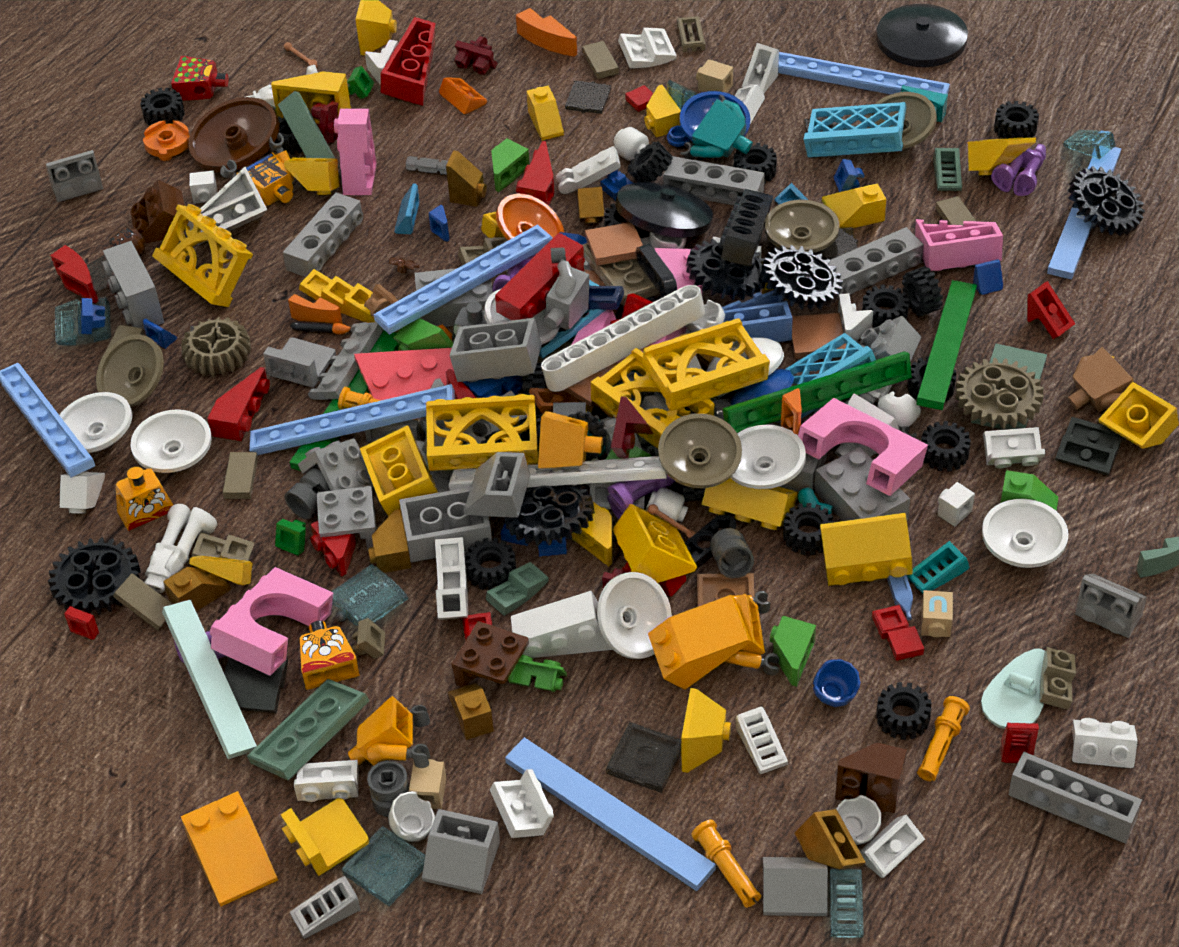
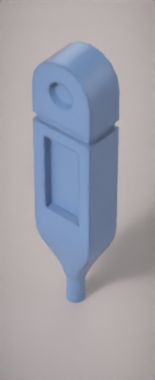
[887,575,913,620]

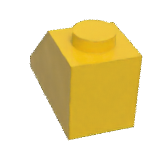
[526,85,564,140]
[644,85,681,138]
[284,158,339,195]
[572,502,613,567]

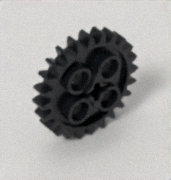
[1068,166,1145,236]
[686,239,766,300]
[760,245,843,311]
[504,484,595,546]
[48,537,141,615]

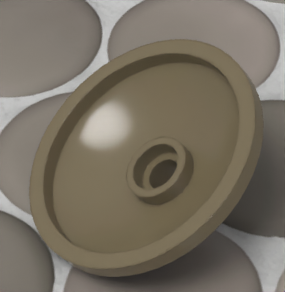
[866,92,937,149]
[765,200,839,253]
[96,334,164,407]
[658,414,742,488]

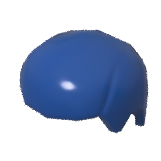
[813,659,861,708]

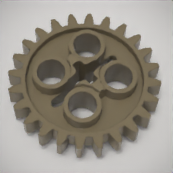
[955,358,1044,429]

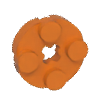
[143,120,190,161]

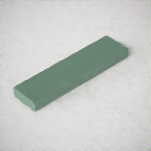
[278,91,340,168]

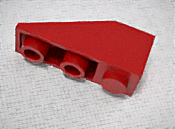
[516,141,555,206]
[207,367,270,441]

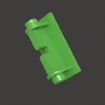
[507,655,567,692]

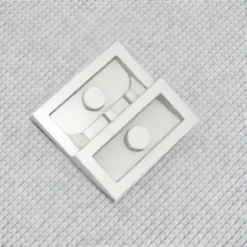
[618,28,677,68]

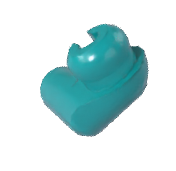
[798,487,833,515]

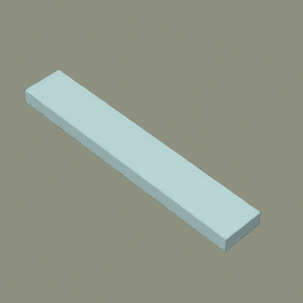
[162,600,257,759]

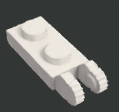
[556,146,621,194]

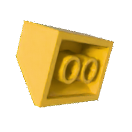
[702,478,798,530]
[612,504,697,583]
[820,513,913,586]

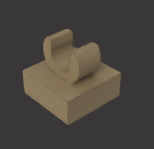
[351,618,385,659]

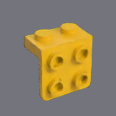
[281,798,369,876]

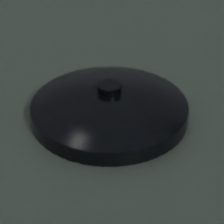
[876,4,968,67]
[615,182,713,238]

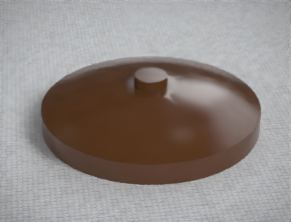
[189,97,279,173]

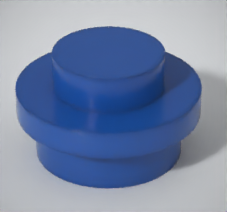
[667,126,690,147]

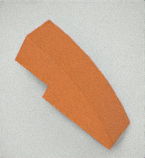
[516,8,577,57]

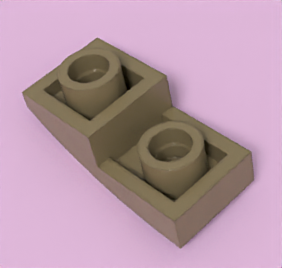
[1040,647,1076,710]

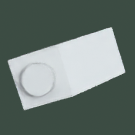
[60,472,105,513]

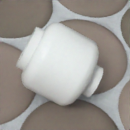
[614,127,649,161]
[646,488,688,523]

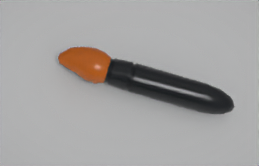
[290,321,351,335]

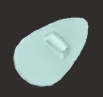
[981,648,1045,729]

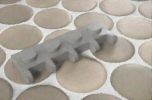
[308,322,383,400]

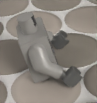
[543,247,589,330]

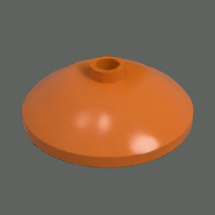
[496,194,564,241]

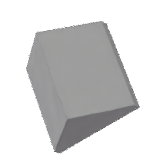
[763,857,828,916]

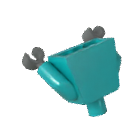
[680,95,753,160]

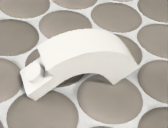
[435,537,468,620]

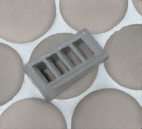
[290,876,361,939]

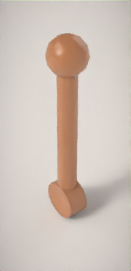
[284,42,318,68]
[648,504,696,538]

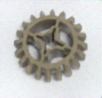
[181,316,251,378]

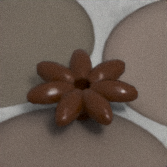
[388,257,420,273]

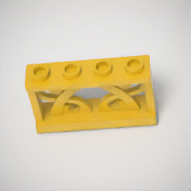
[152,204,253,307]
[642,318,770,411]
[591,348,715,449]
[426,394,538,471]

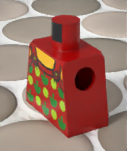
[171,56,229,101]

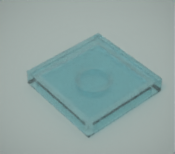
[342,826,425,907]

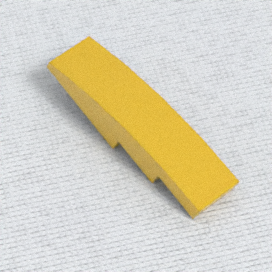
[299,269,375,323]

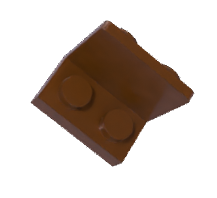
[451,621,529,687]

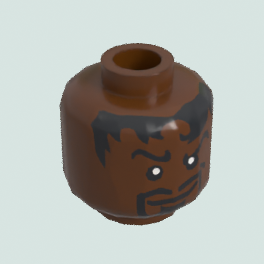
[109,227,146,256]

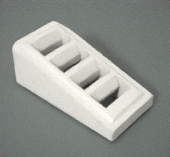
[736,707,788,774]

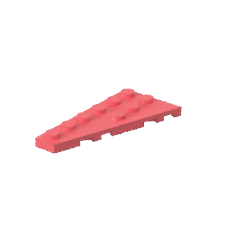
[354,348,454,400]

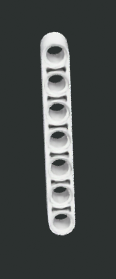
[541,285,705,392]

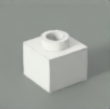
[190,171,217,204]
[938,482,975,527]

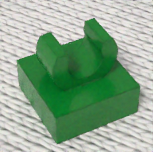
[347,66,375,99]
[275,519,306,556]

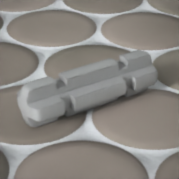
[406,156,448,175]

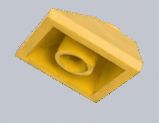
[355,0,397,55]
[968,137,1036,175]
[822,183,886,231]
[1098,382,1179,449]
[681,688,731,773]

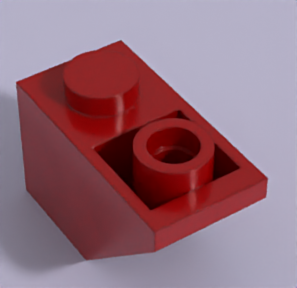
[310,521,356,576]

